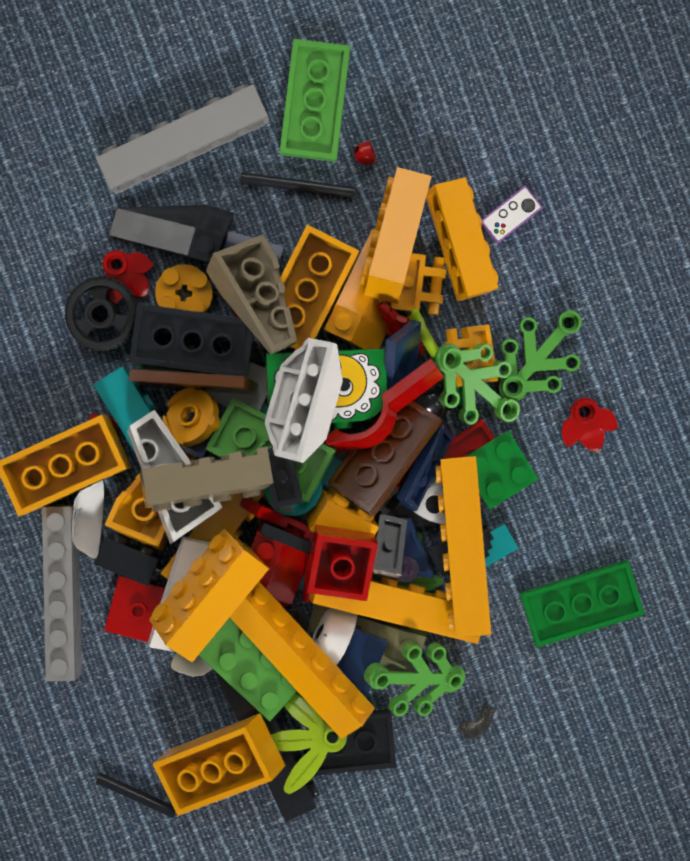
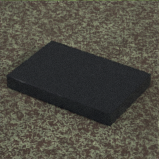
[307,709,397,776]

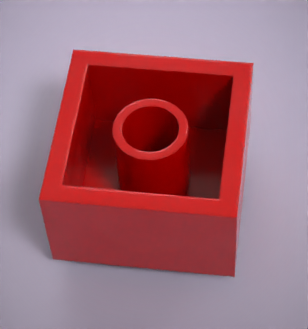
[305,525,378,601]

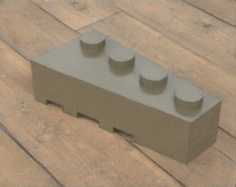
[140,447,273,512]

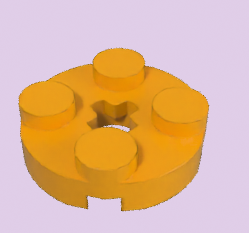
[155,264,213,313]
[162,388,221,447]

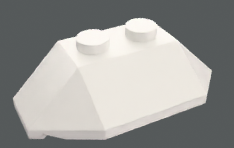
[264,338,343,463]

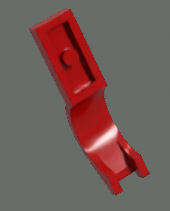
[325,359,444,452]

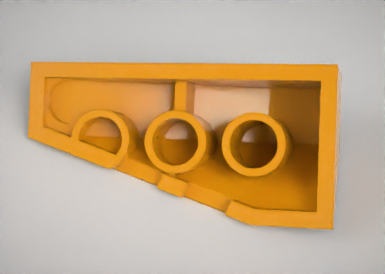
[324,229,391,350]
[105,442,198,551]

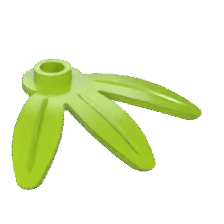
[271,693,347,794]

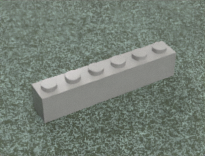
[96,85,270,194]
[42,504,82,681]

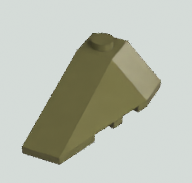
[307,604,426,686]

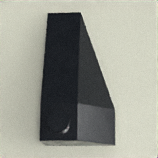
[109,205,234,265]

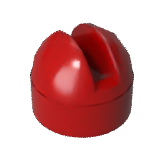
[354,140,376,165]

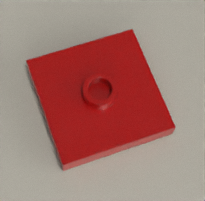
[104,575,165,642]

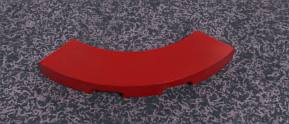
[239,497,313,541]

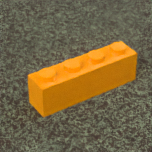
[426,177,499,302]

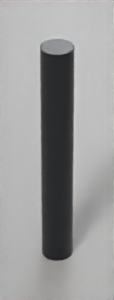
[96,772,176,818]

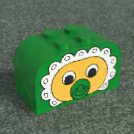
[265,349,387,431]

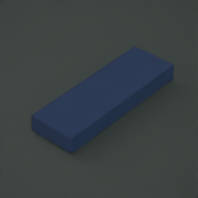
[397,424,453,512]

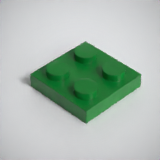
[465,430,539,509]

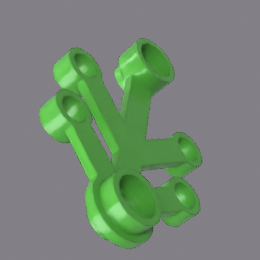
[498,311,582,401]
[435,343,520,425]
[364,642,465,717]

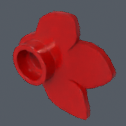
[102,250,153,304]
[561,397,618,453]

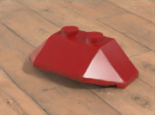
[251,504,306,608]

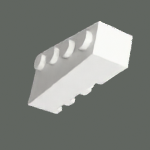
[127,410,223,544]

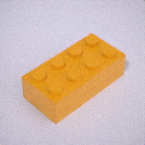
[361,167,431,304]
[280,225,359,351]
[0,415,132,517]
[149,528,269,662]
[153,713,286,816]

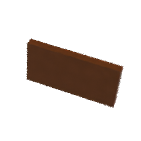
[129,369,259,395]
[327,401,442,517]

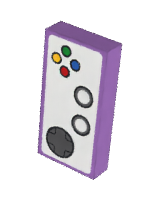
[481,186,543,244]

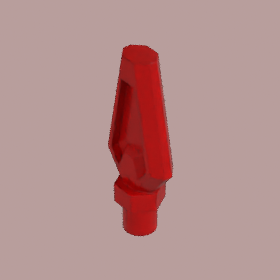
[376,301,425,357]

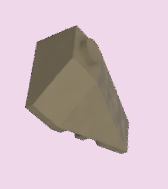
[206,235,297,354]

